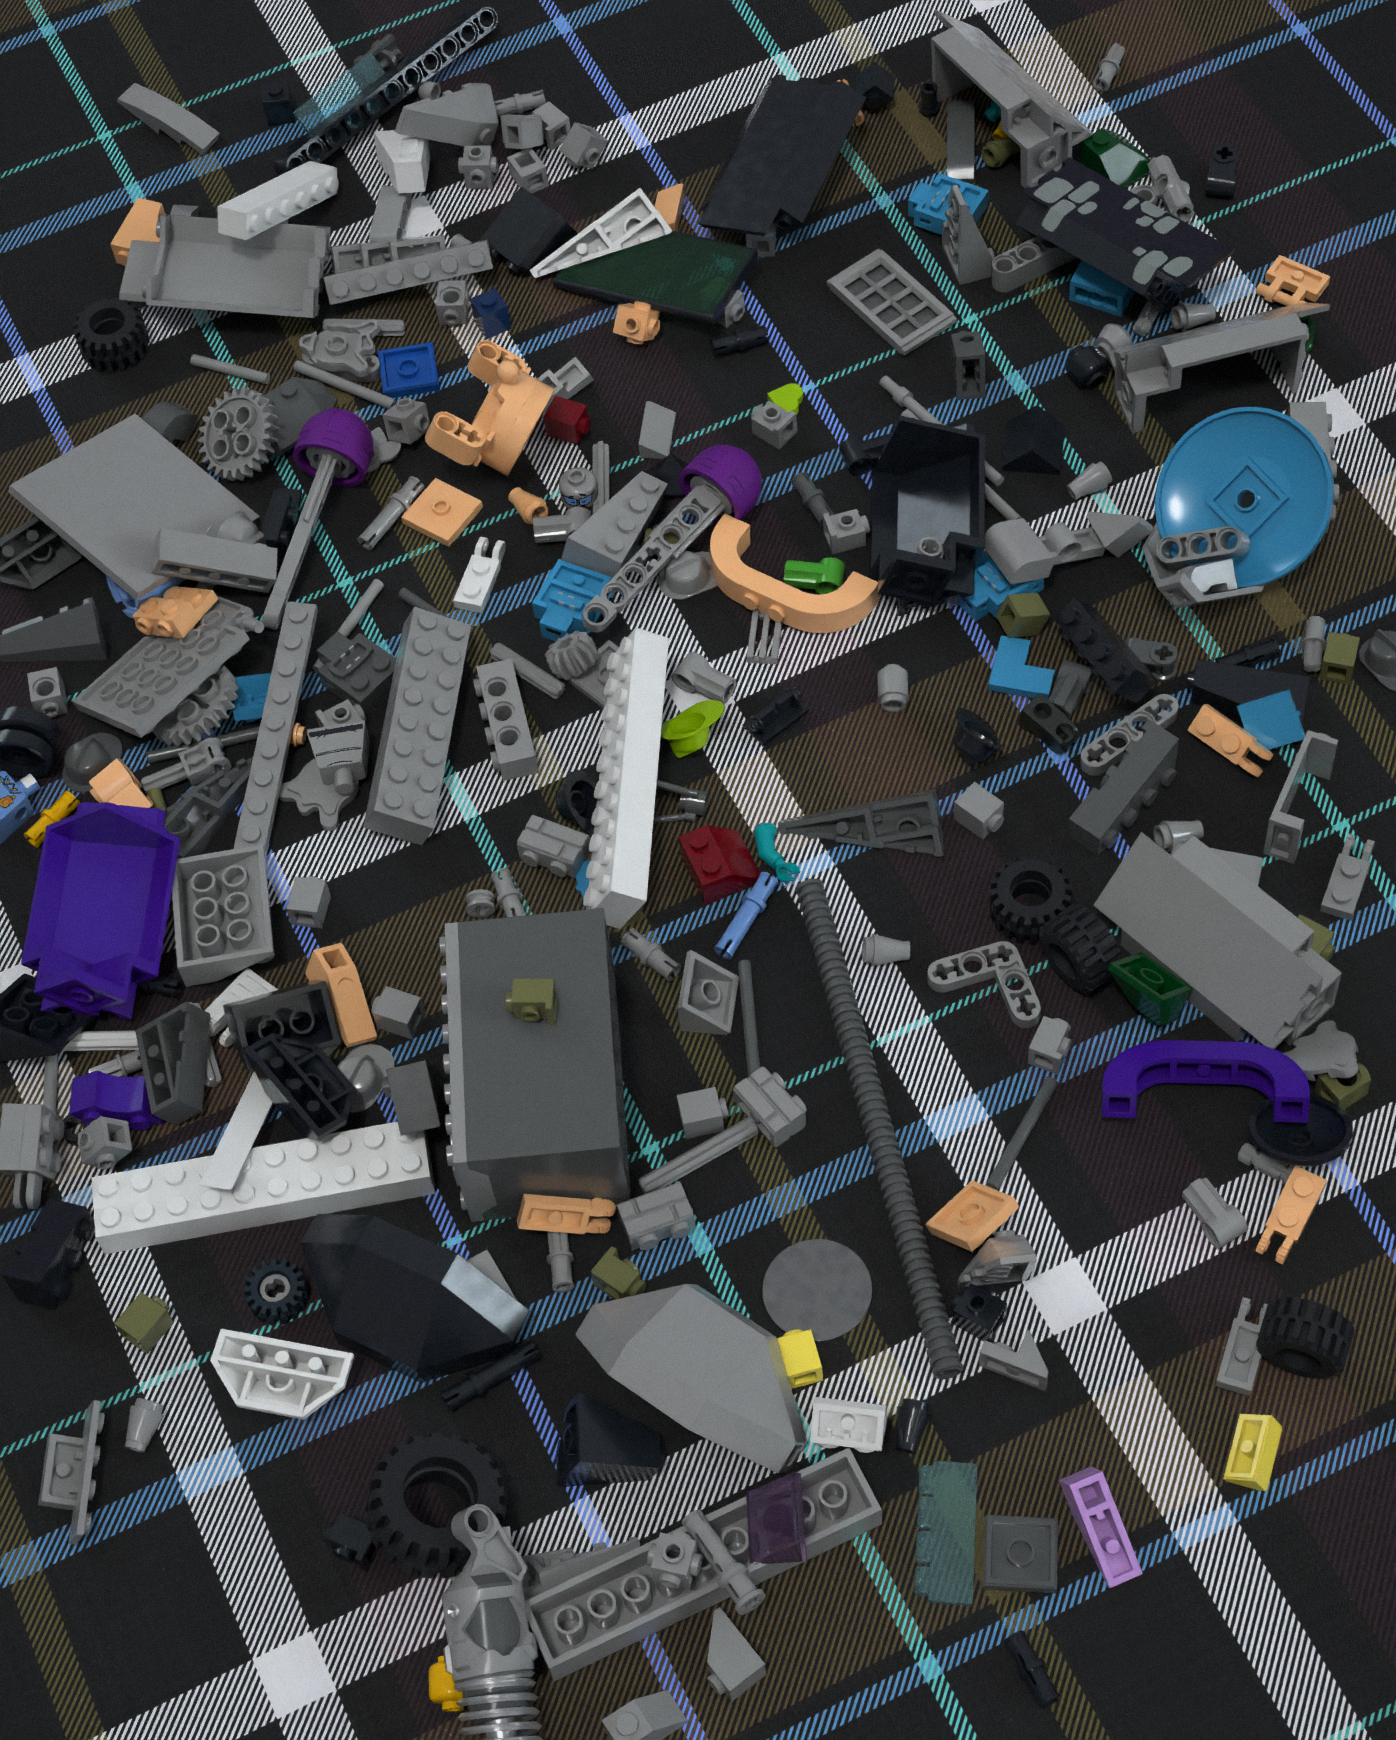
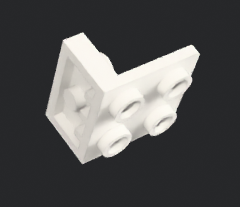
[810,1397,887,1453]

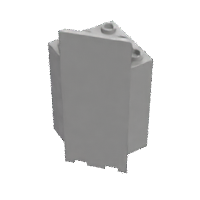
[931,10,1094,188]
[1106,302,1330,434]
[1093,832,1342,1049]

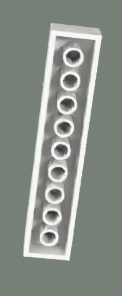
[583,627,669,929]
[91,1122,436,1254]

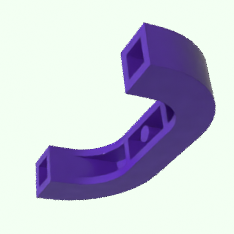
[1102,1040,1310,1123]

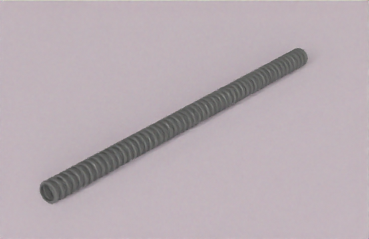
[795,879,964,1379]

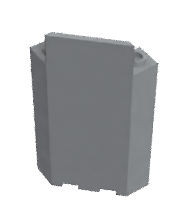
[119,214,330,318]

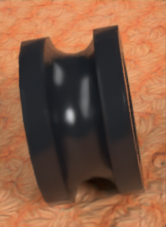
[63,1114,87,1146]

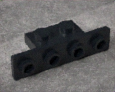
[259,487,303,584]

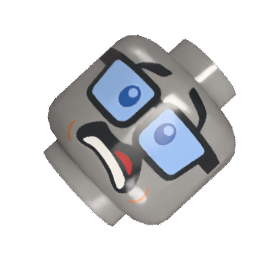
[559,467,598,509]

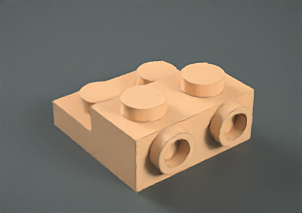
[132,586,218,639]

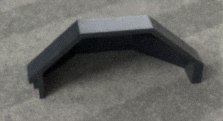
[300,1214,530,1383]

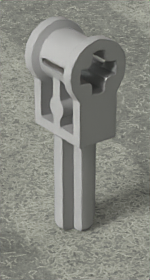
[141,737,231,793]

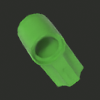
[784,557,846,595]

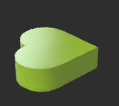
[767,383,803,415]

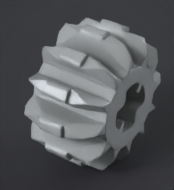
[545,631,599,680]

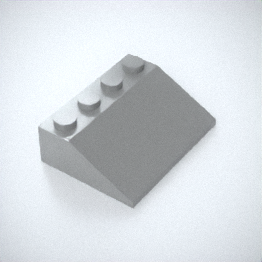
[172,844,274,987]

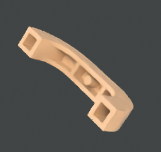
[710,514,879,633]

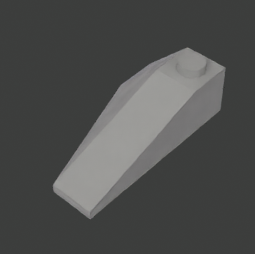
[395,83,499,146]
[942,184,995,285]
[957,1230,1037,1288]

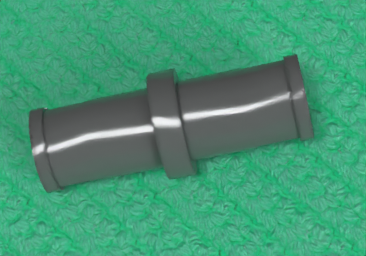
[791,472,835,527]

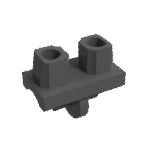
[354,34,404,84]

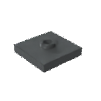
[983,1515,1058,1593]

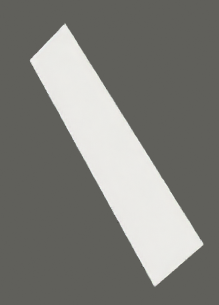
[199,1071,273,1190]

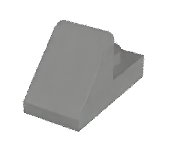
[979,1330,1049,1391]

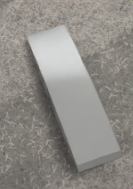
[117,83,220,155]
[330,235,446,274]
[537,357,594,416]

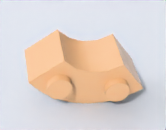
[89,758,153,808]

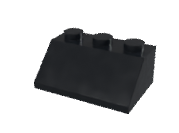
[223,980,341,1070]

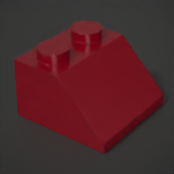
[678,825,760,905]

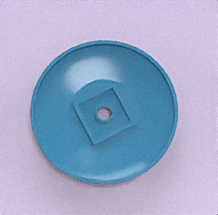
[1155,407,1334,589]

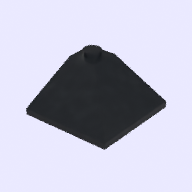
[0,973,102,1062]

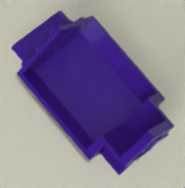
[21,802,180,1019]

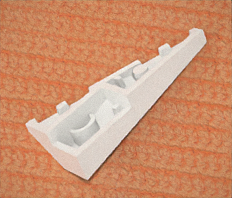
[529,188,672,278]

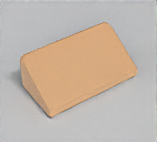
[655,183,685,232]

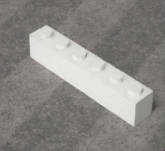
[217,161,339,240]

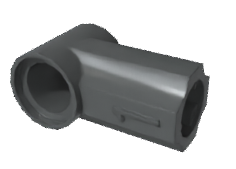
[1048,659,1095,719]

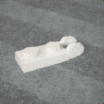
[453,537,506,613]

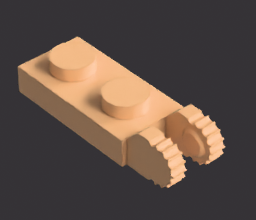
[1188,704,1274,777]
[1256,1166,1327,1265]
[517,1194,616,1234]

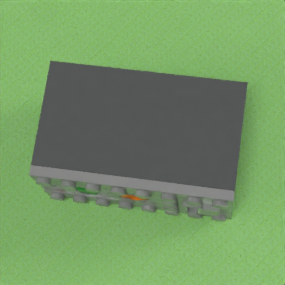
[439,908,631,1222]

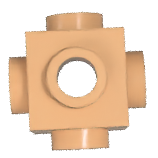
[613,301,660,345]

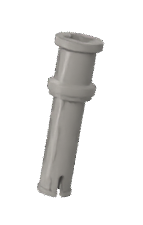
[682,1509,766,1615]

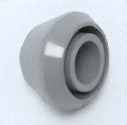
[1096,324,1133,361]

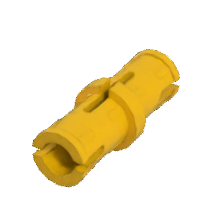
[23,791,80,848]

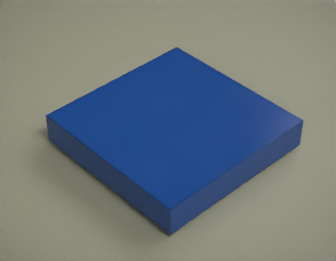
[377,342,440,398]

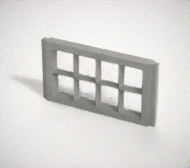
[827,248,957,356]

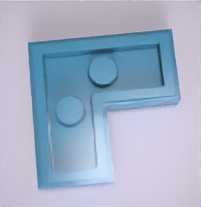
[988,635,1055,699]

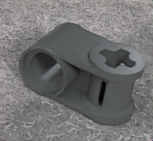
[1124,638,1178,682]

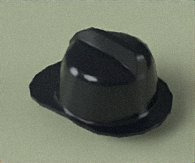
[953,708,1004,766]
[556,770,597,837]

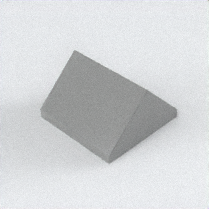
[677,950,739,1035]

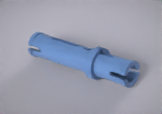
[714,872,778,960]

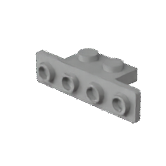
[38,1400,104,1545]

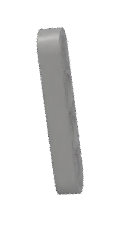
[1080,694,1179,776]

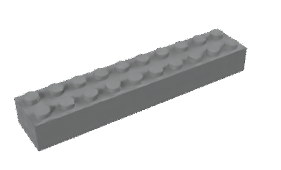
[525,1448,882,1681]

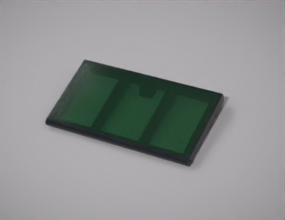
[553,215,759,325]

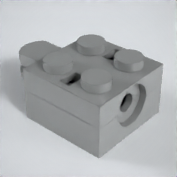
[0,1103,64,1209]

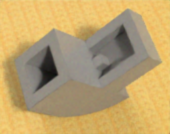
[501,114,544,149]

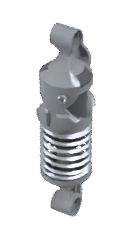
[441,1504,543,1740]

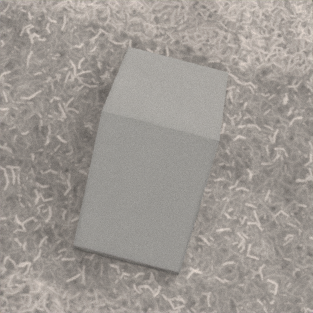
[1087,511,1153,558]

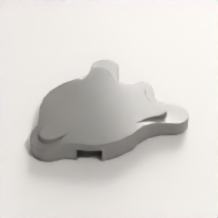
[299,320,380,377]
[279,759,360,831]
[1283,1020,1359,1081]

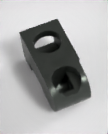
[1018,693,1080,754]

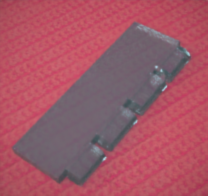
[293,53,389,140]
[914,1461,977,1606]

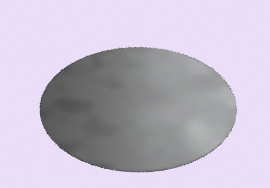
[763,1239,872,1341]

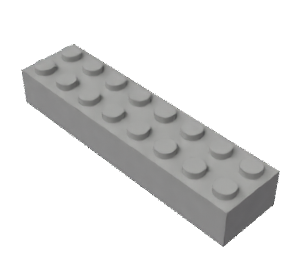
[363,607,471,845]

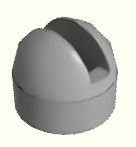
[418,81,441,100]

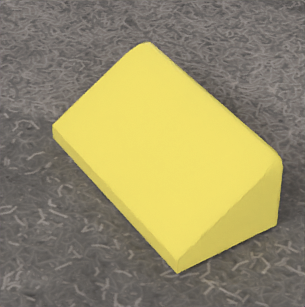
[1223,1414,1282,1491]

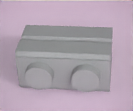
[517,815,591,878]
[733,1067,807,1147]
[616,1182,696,1250]

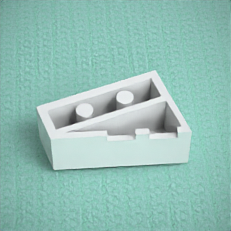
[374,130,431,193]

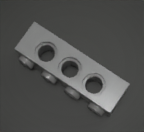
[473,658,539,781]

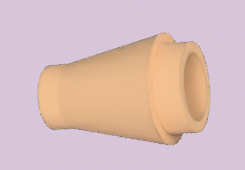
[508,487,548,524]

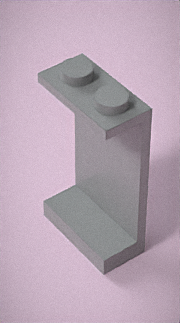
[1263,730,1338,864]

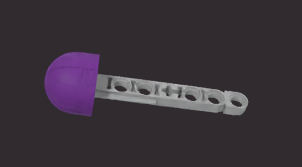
[262,408,374,631]
[582,445,762,633]

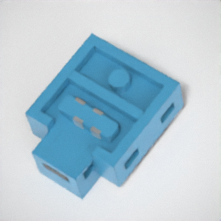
[908,173,989,235]
[957,551,1044,621]
[532,559,614,642]

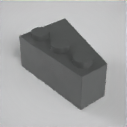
[382,1060,440,1135]

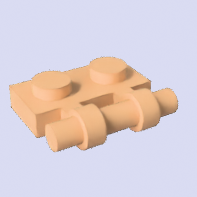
[1256,255,1330,306]

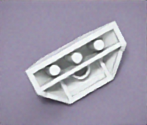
[210,1329,354,1420]

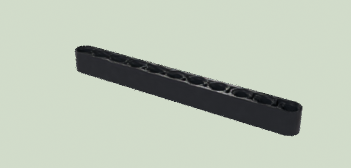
[274,7,498,176]

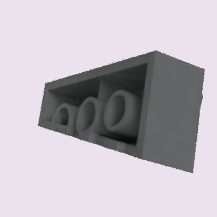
[1068,719,1179,856]

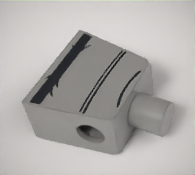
[307,720,370,794]

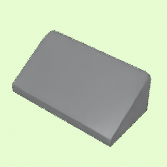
[639,401,676,459]

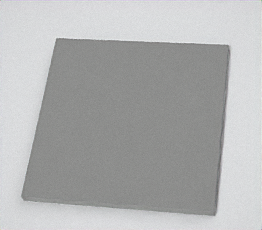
[8,413,260,600]

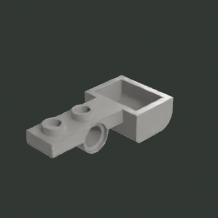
[984,518,1106,584]

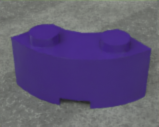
[69,1070,163,1131]

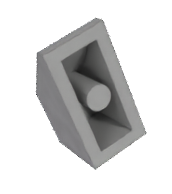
[707,1607,767,1702]
[602,1690,688,1740]

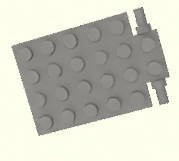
[72,596,264,738]

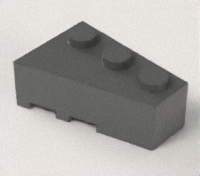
[135,1002,210,1125]

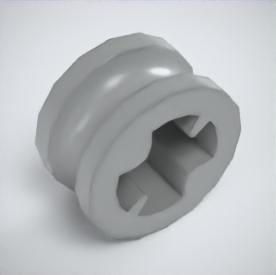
[466,889,495,918]

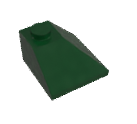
[1080,128,1151,189]
[1107,952,1193,1026]

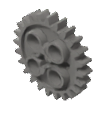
[198,387,279,481]
[152,664,239,747]

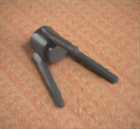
[653,780,708,823]

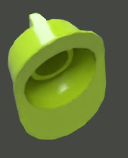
[661,700,725,758]

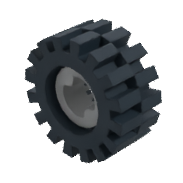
[244,1258,309,1326]

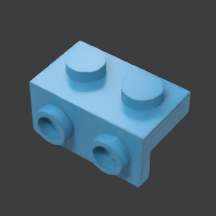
[233,673,271,722]

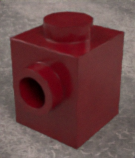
[543,396,591,445]

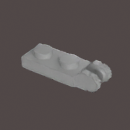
[1320,834,1375,921]
[1215,1297,1268,1396]

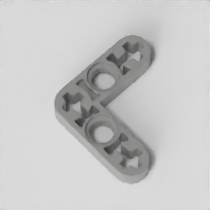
[927,941,1041,1028]

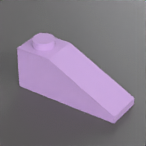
[1059,1466,1143,1588]

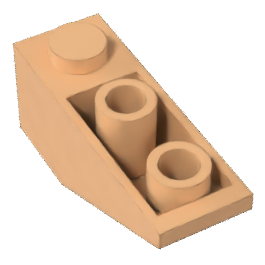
[305,943,377,1048]

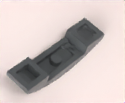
[947,100,974,183]

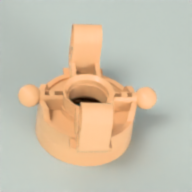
[425,340,555,476]

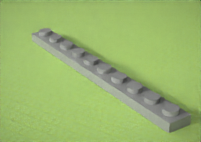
[233,602,318,860]

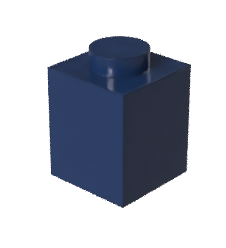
[470,288,511,340]

